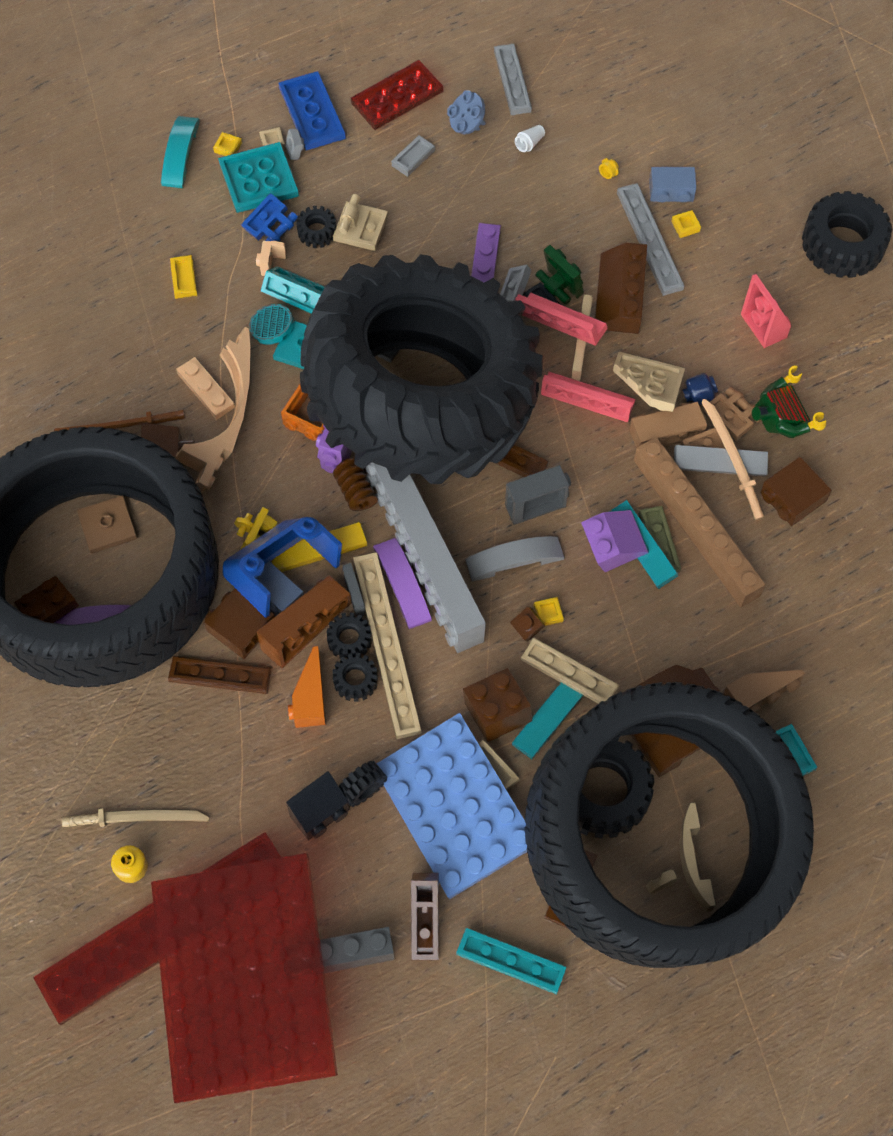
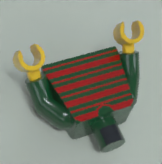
[752,366,827,438]

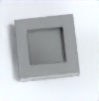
[285,129,304,160]

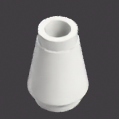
[515,125,545,152]

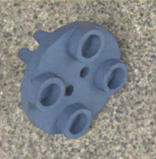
[447,90,486,135]

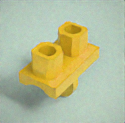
[234,507,277,550]

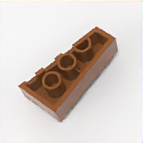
[256,575,351,669]

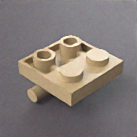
[333,194,388,251]

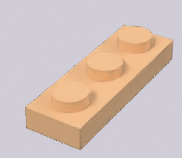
[176,357,235,420]

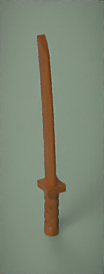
[54,410,186,431]

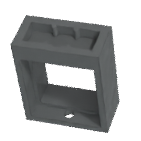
[505,465,571,525]

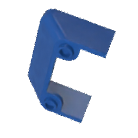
[223,517,342,618]

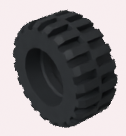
[802,191,892,278]
[579,738,654,839]

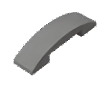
[465,536,564,582]

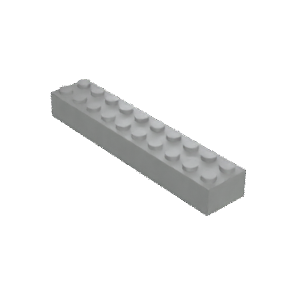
[365,462,486,653]

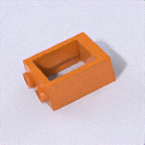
[281,384,325,441]

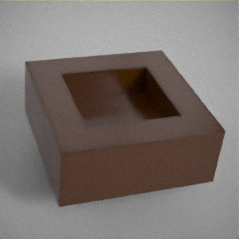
[510,606,546,642]

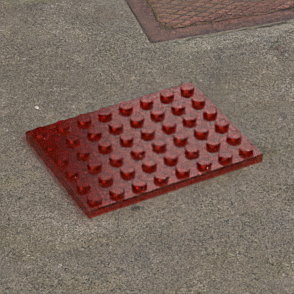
[151,853,338,1104]

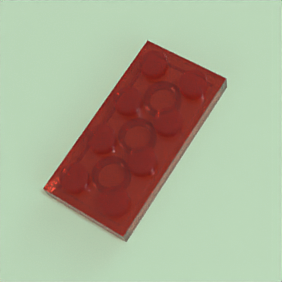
[351,60,443,130]

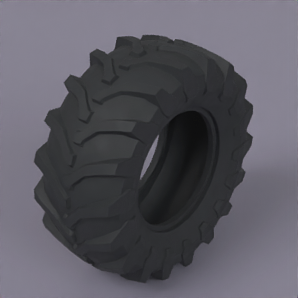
[300,254,543,484]

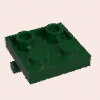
[535,245,584,305]

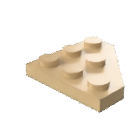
[613,352,685,412]

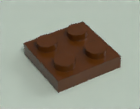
[14,575,79,623]

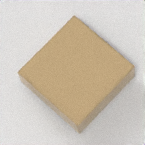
[259,127,285,149]

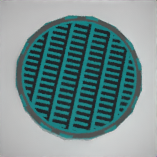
[249,304,294,345]

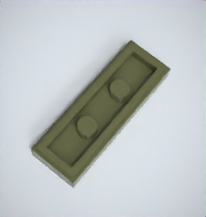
[638,505,681,572]

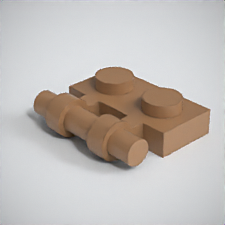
[703,387,762,441]

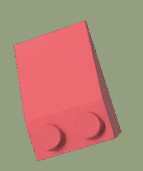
[741,274,791,348]

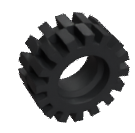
[296,205,336,248]
[326,612,372,658]
[332,653,378,702]
[339,761,387,807]

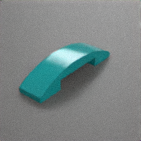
[161,116,200,188]

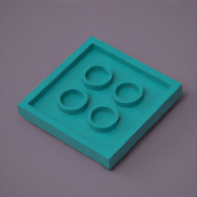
[218,142,299,213]

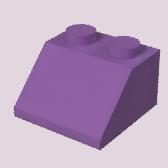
[581,510,649,572]

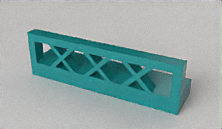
[261,266,325,313]

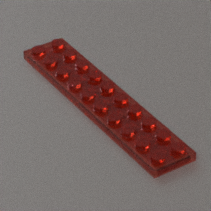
[33,832,293,1025]

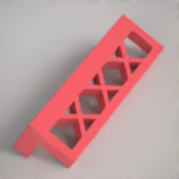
[515,293,608,346]
[541,372,636,422]

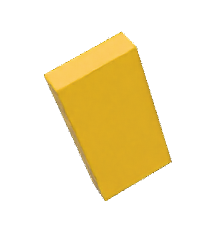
[170,255,197,299]

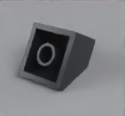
[286,771,350,841]

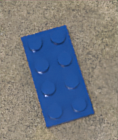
[278,71,346,151]

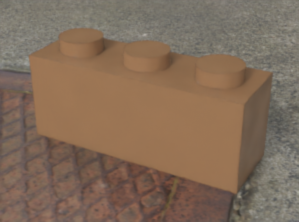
[629,402,707,449]

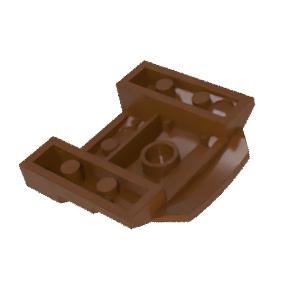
[631,664,720,778]

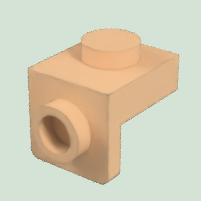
[256,241,287,276]

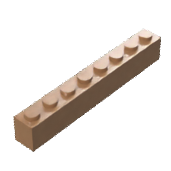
[634,437,765,608]

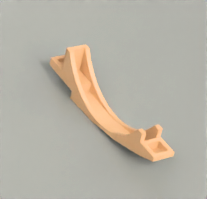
[175,327,250,493]

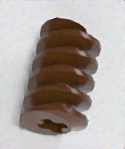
[333,458,378,511]

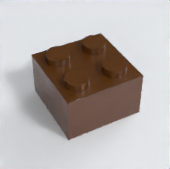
[463,668,532,743]

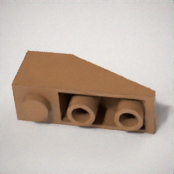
[723,670,805,713]

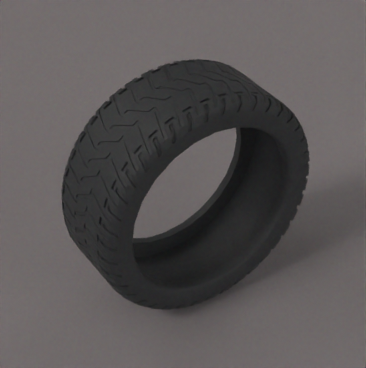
[0,427,219,687]
[525,682,814,968]

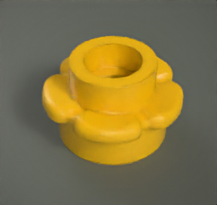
[599,158,619,179]

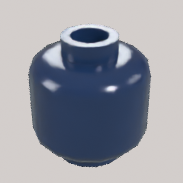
[682,373,718,406]

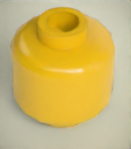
[111,845,148,883]

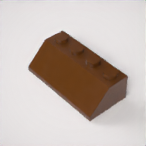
[595,242,647,334]

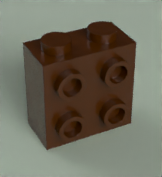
[760,457,832,526]
[204,588,274,659]

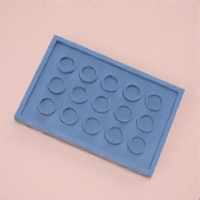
[377,713,527,899]

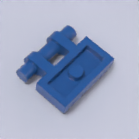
[241,193,298,242]

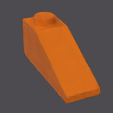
[288,646,326,728]

